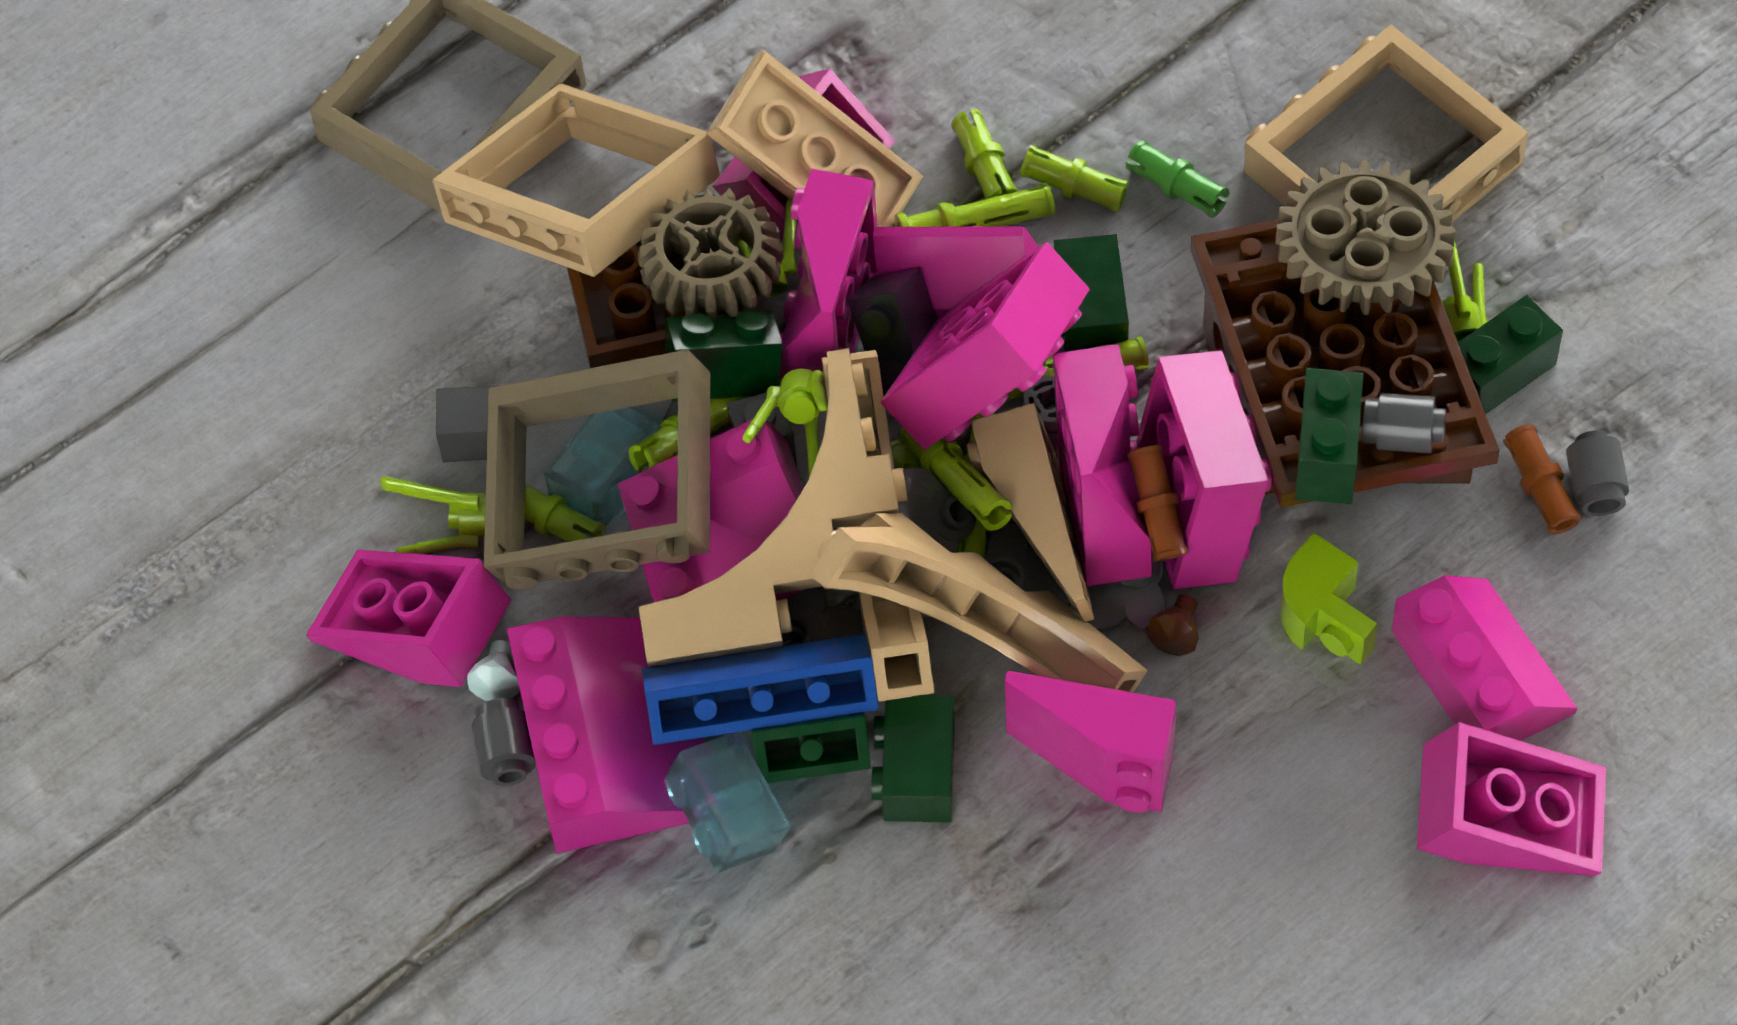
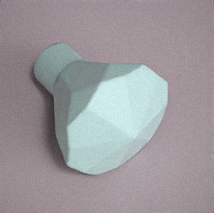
[467,640,520,701]

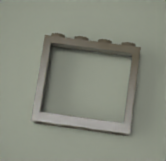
[310,0,586,214]
[484,350,710,590]

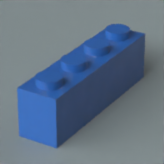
[641,634,879,745]

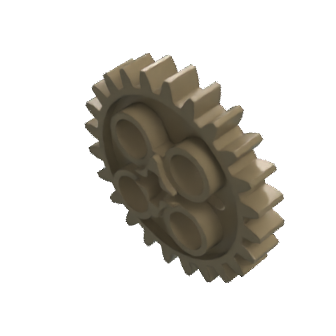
[1275,159,1456,315]

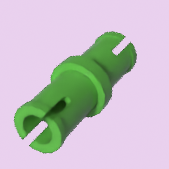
[1126,140,1229,218]

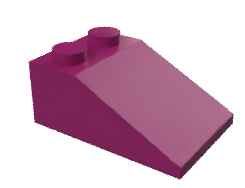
[306,549,511,687]
[1005,670,1176,813]
[1416,722,1606,876]

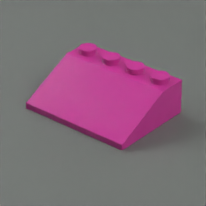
[507,616,722,854]

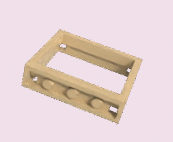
[1244,24,1529,223]
[432,83,720,277]

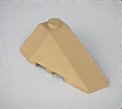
[967,403,1094,622]

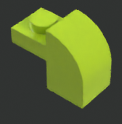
[1280,532,1378,665]

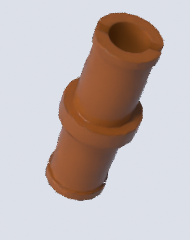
[1503,424,1582,535]
[1127,444,1189,562]

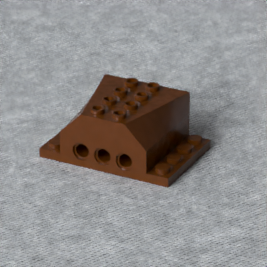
[1190,219,1500,508]

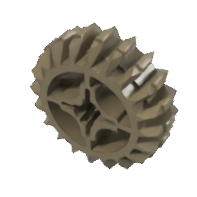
[638,186,784,320]

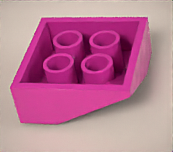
[779,168,878,397]
[880,241,1090,450]
[1053,344,1153,587]
[1136,351,1272,589]
[618,419,805,602]

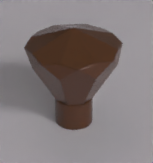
[1147,594,1199,656]

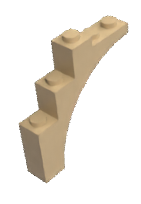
[639,348,907,667]
[821,350,935,702]
[809,513,1148,693]

